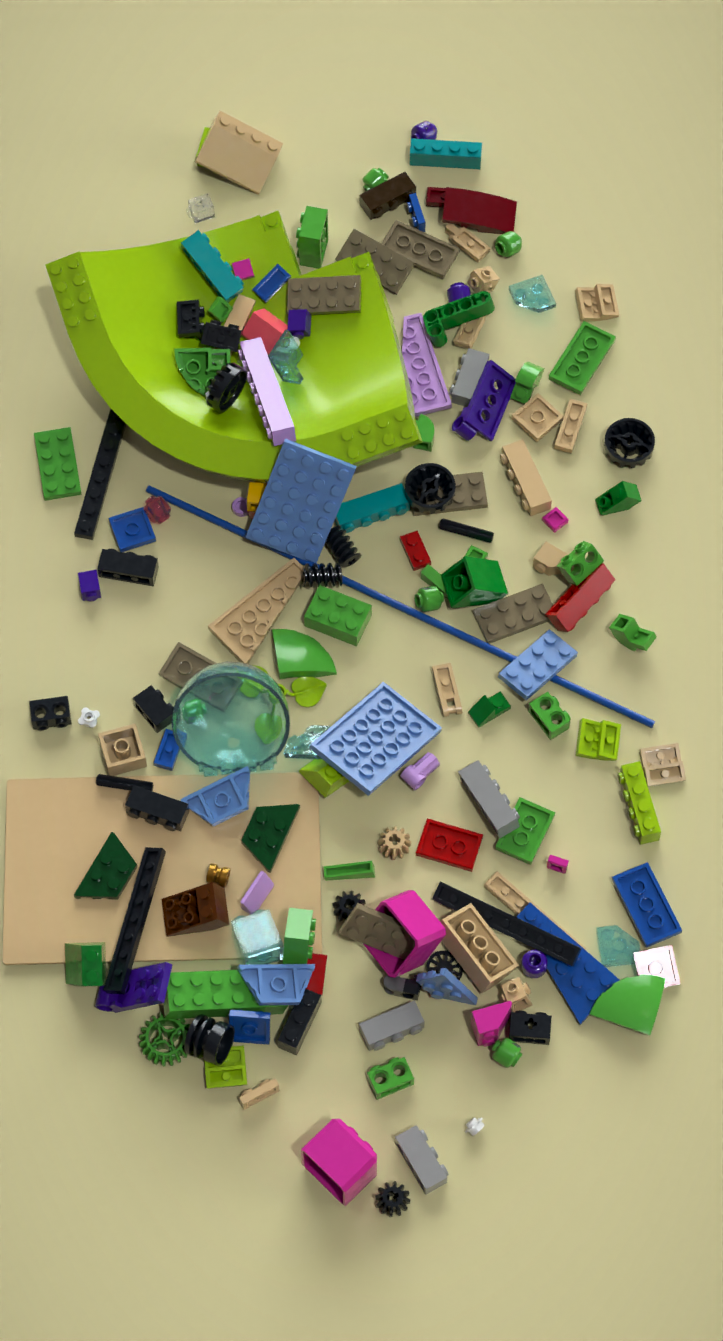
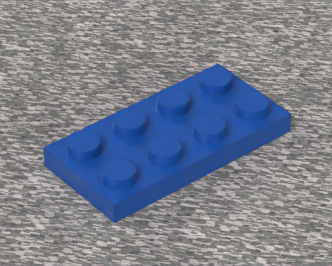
[612,862,682,948]

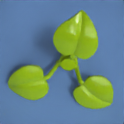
[237,665,327,745]

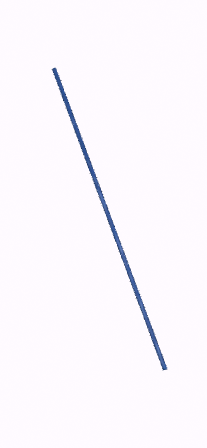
[146,485,655,728]

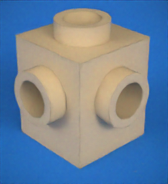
[467,266,500,293]
[501,977,532,1012]

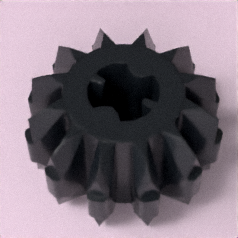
[333,890,366,922]
[375,1181,410,1217]

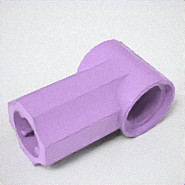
[400,752,440,790]

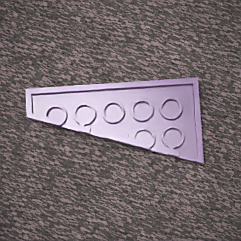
[402,313,452,417]

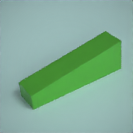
[421,564,449,600]
[323,861,375,881]

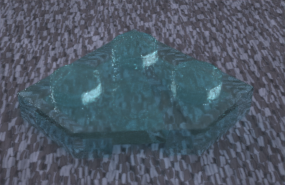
[509,275,556,313]
[283,725,330,759]
[596,925,641,967]

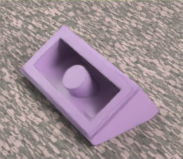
[240,871,274,916]

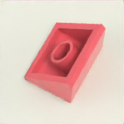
[241,308,290,356]

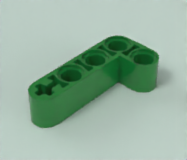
[423,291,495,347]

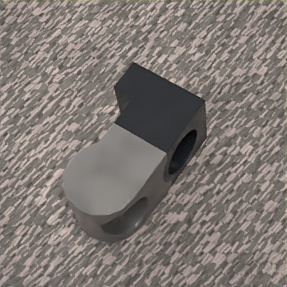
[384,974,421,1001]

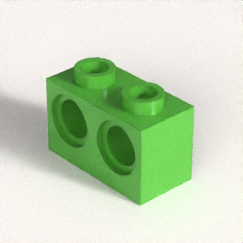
[557,541,604,586]
[528,692,571,740]
[367,1057,414,1100]

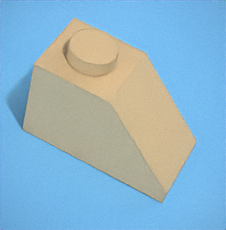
[533,541,574,576]

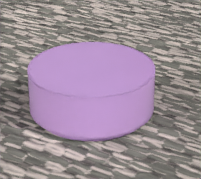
[232,497,248,517]

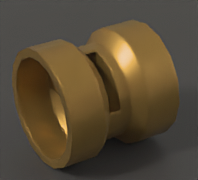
[206,863,231,887]

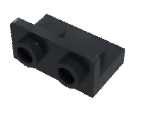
[177,299,205,340]
[201,319,243,352]

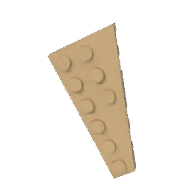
[208,558,304,666]

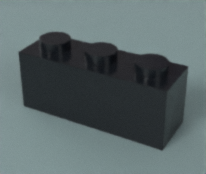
[97,549,159,587]
[125,785,189,831]
[278,989,322,1056]

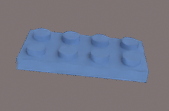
[498,629,578,701]

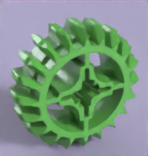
[139,1012,190,1066]

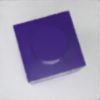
[287,309,312,339]
[78,570,101,601]

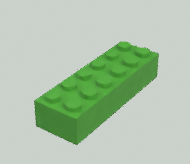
[163,970,288,1019]

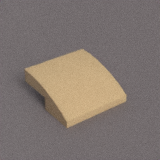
[575,284,619,322]
[639,743,686,786]

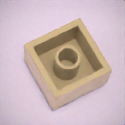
[98,723,147,776]

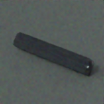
[439,518,494,543]
[96,774,154,791]

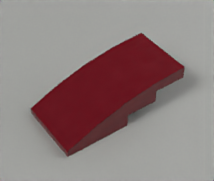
[442,187,517,234]

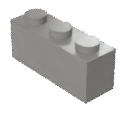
[449,348,490,407]
[359,1000,425,1051]
[395,1125,449,1195]

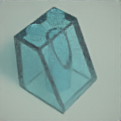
[231,909,284,965]

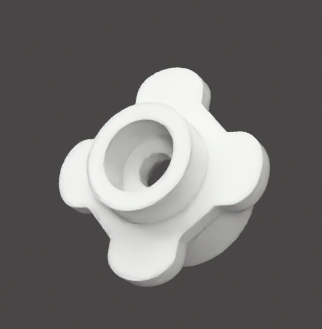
[78,707,100,728]
[465,1117,484,1136]

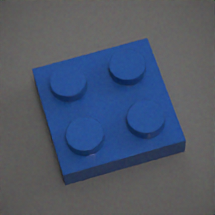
[109,507,156,552]
[229,1009,271,1045]

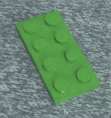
[549,321,616,395]
[34,427,82,501]

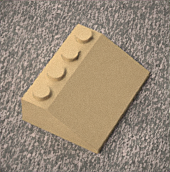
[195,111,283,195]

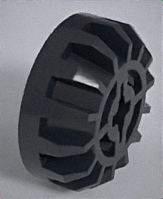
[205,363,248,413]
[604,418,655,468]
[405,463,456,514]

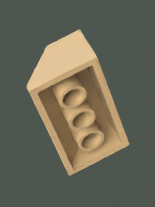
[441,903,519,993]

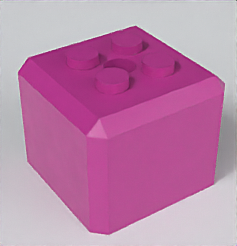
[363,890,446,978]
[301,1119,377,1206]

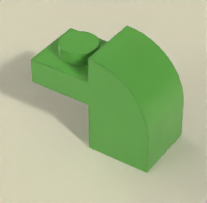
[510,362,545,404]
[413,414,435,452]
[609,614,657,651]

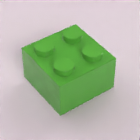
[283,908,316,964]

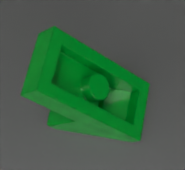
[468,691,511,728]

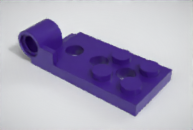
[452,360,516,441]
[95,962,172,1013]

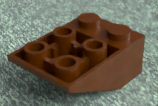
[162,882,230,937]

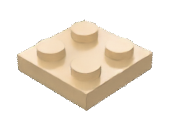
[511,393,564,442]

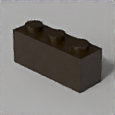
[359,172,416,220]

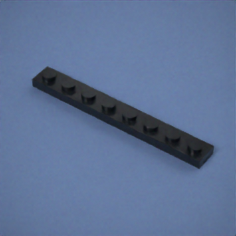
[74,408,126,540]
[103,847,166,994]
[432,881,582,967]

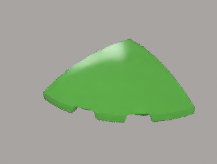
[174,348,230,397]
[272,629,337,679]
[589,975,665,1035]

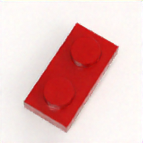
[400,530,431,571]

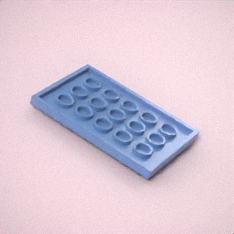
[245,439,356,563]
[309,682,442,796]

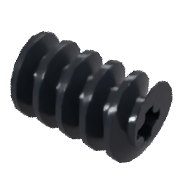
[326,525,362,567]
[302,563,342,587]

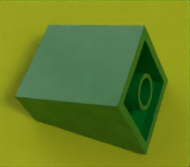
[441,556,508,608]
[65,942,106,986]

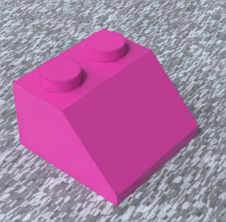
[471,1001,512,1047]

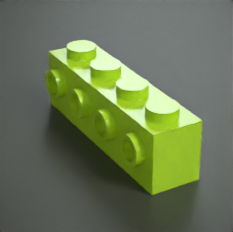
[618,761,661,845]

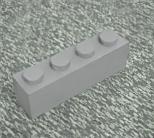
[458,760,520,838]

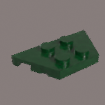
[241,804,300,873]
[74,832,137,900]

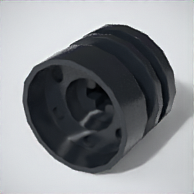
[184,1014,235,1066]

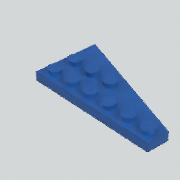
[517,902,620,1025]

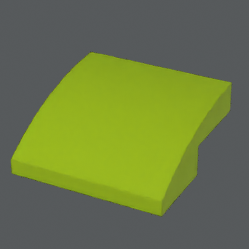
[575,718,621,761]
[204,1045,247,1089]

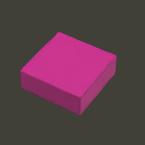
[232,258,255,280]
[542,507,569,533]
[547,855,569,874]

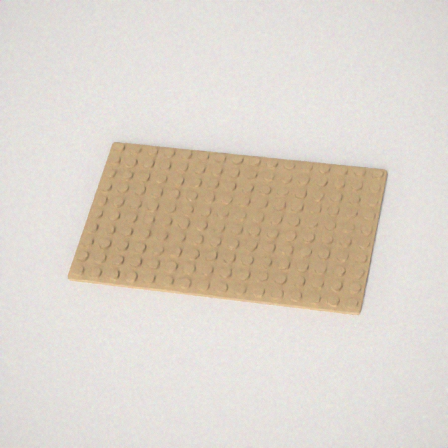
[2,772,322,965]

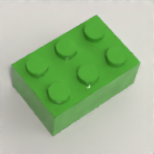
[296,206,329,269]
[304,585,372,646]

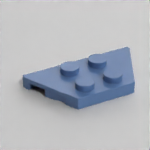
[180,766,250,827]
[237,964,315,1006]
[416,968,478,1005]

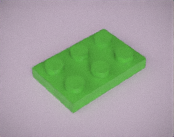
[495,797,555,865]

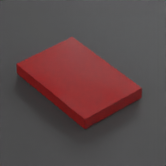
[416,818,483,872]

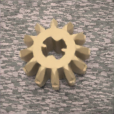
[378,826,411,860]

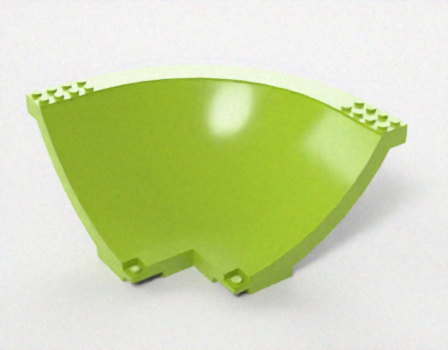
[45,211,423,482]

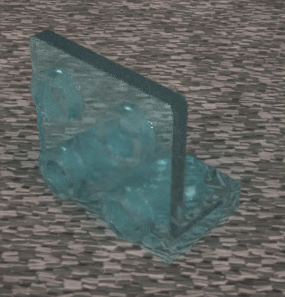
[268,330,304,384]

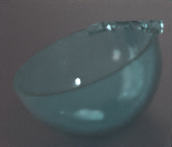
[172,662,290,777]

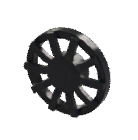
[426,950,463,980]

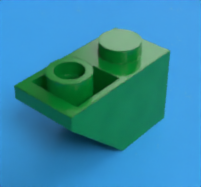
[595,481,642,516]

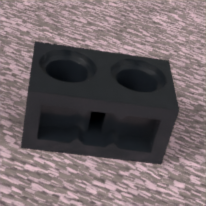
[29,696,72,730]

